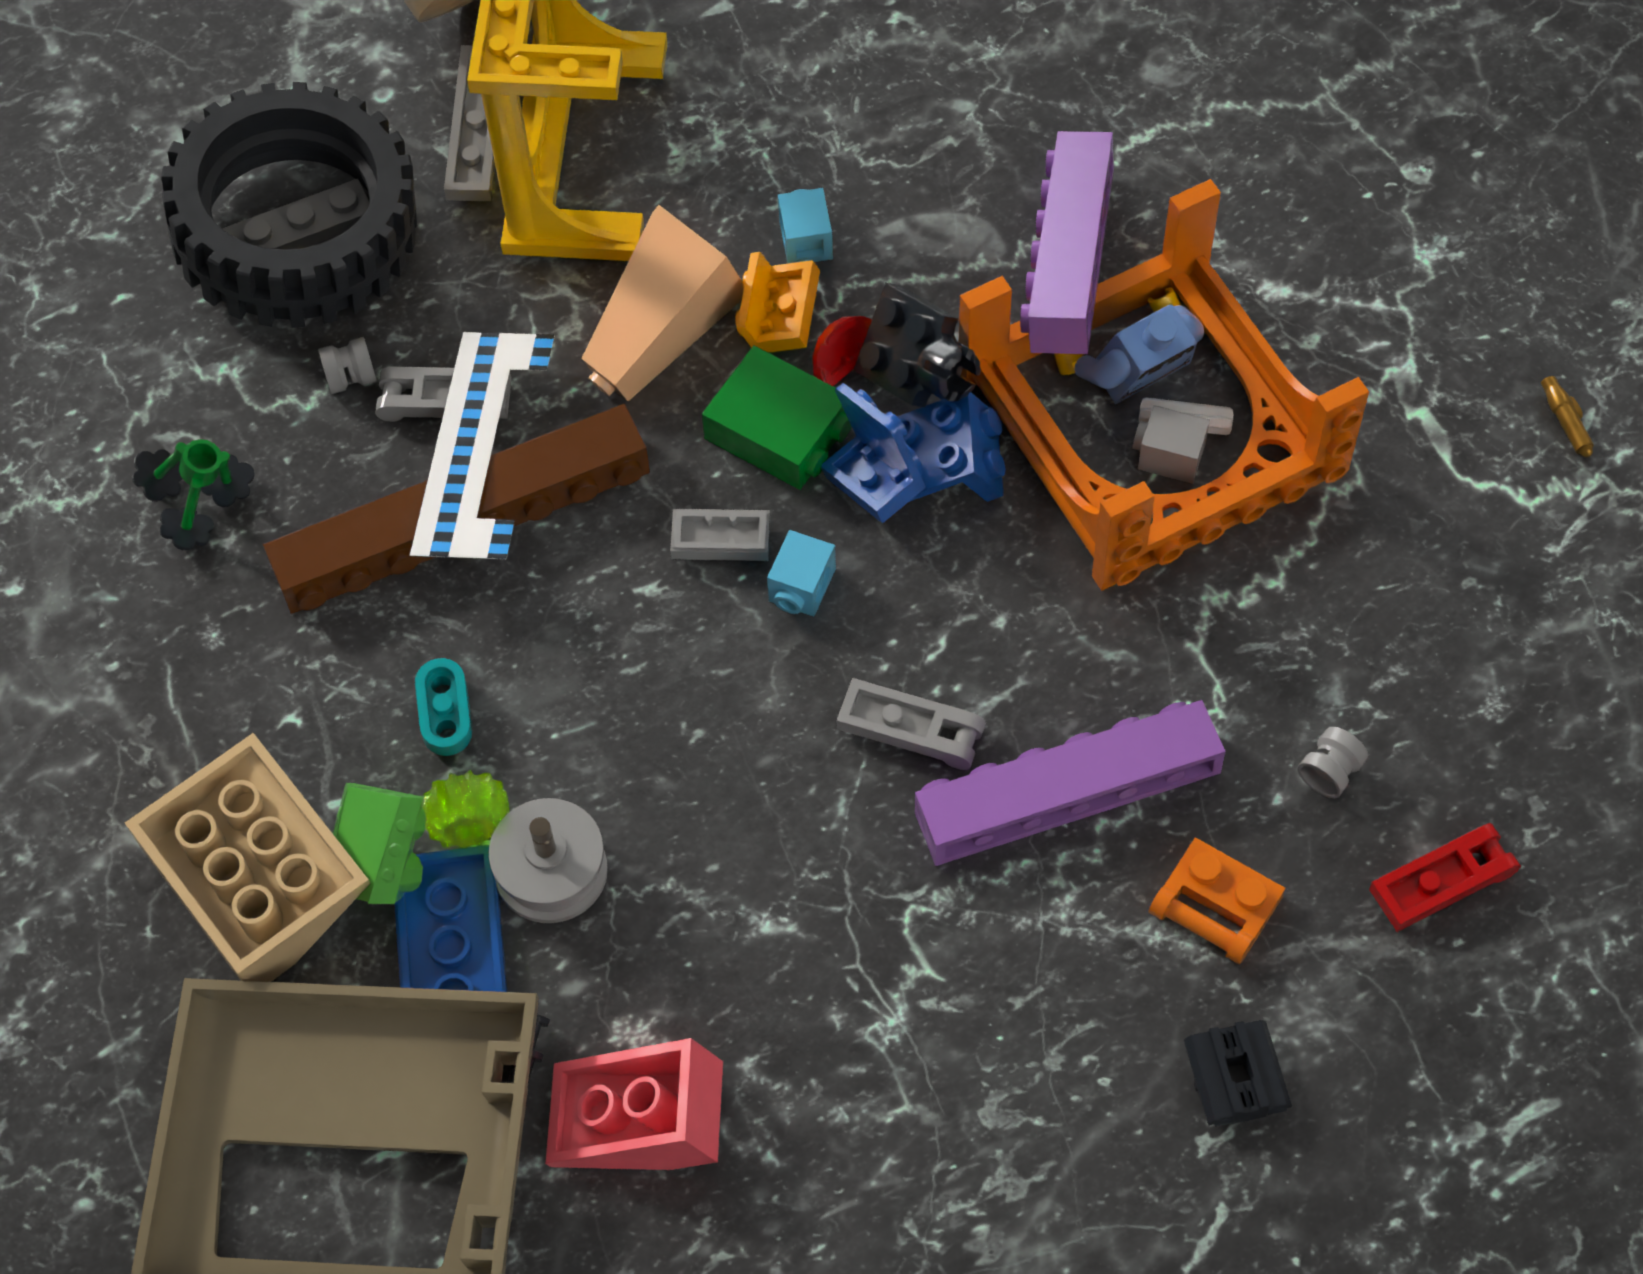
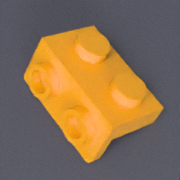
[735,252,820,353]

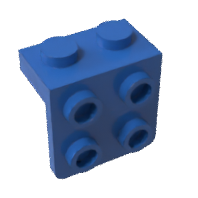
[821,383,926,524]
[897,392,1006,502]

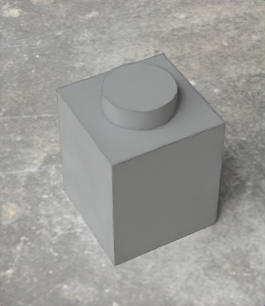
[1133,405,1210,484]

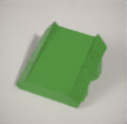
[332,783,426,904]

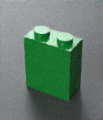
[702,345,852,490]

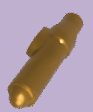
[1541,376,1594,457]

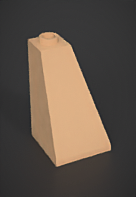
[581,205,744,401]

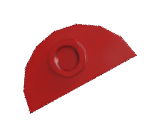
[812,316,872,386]

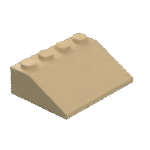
[125,733,370,982]

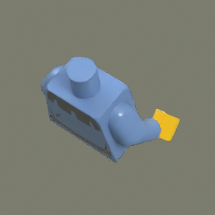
[1054,287,1204,404]

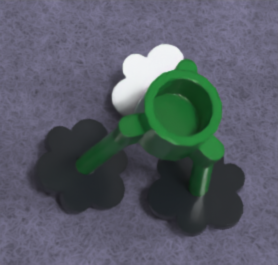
[132,439,255,550]

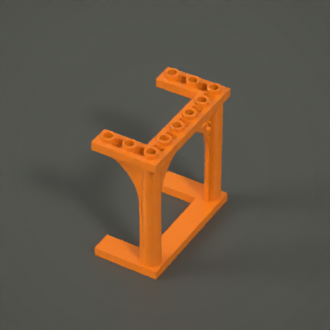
[958,179,1369,591]

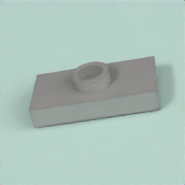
[670,509,770,561]

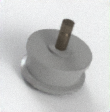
[489,798,608,923]

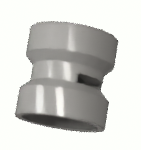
[318,337,377,394]
[1297,727,1369,798]

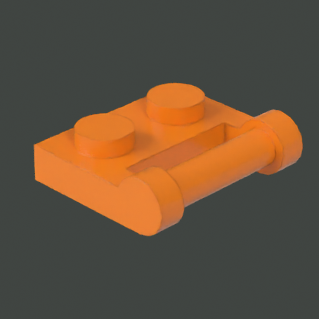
[1148,837,1286,965]

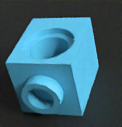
[778,188,833,264]
[767,530,836,617]

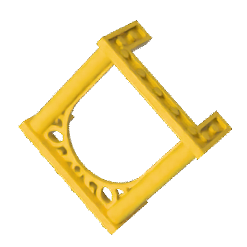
[467,0,667,261]

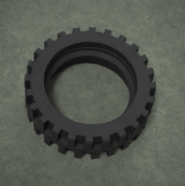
[161,82,417,328]

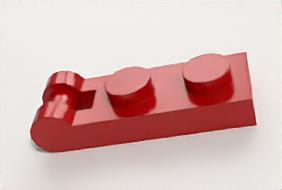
[1369,823,1521,932]

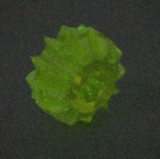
[422,770,510,848]

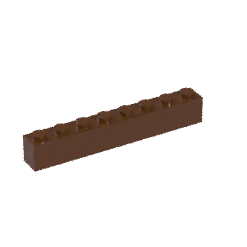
[263,403,650,614]

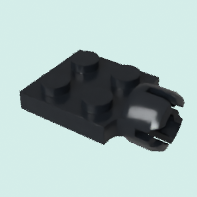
[854,282,981,408]

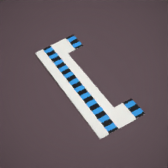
[410,332,555,559]

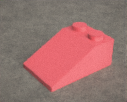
[545,1038,723,1170]

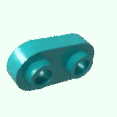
[415,658,472,756]

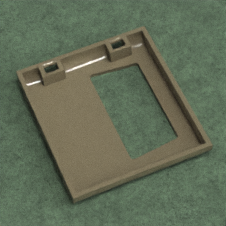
[131,978,539,1274]

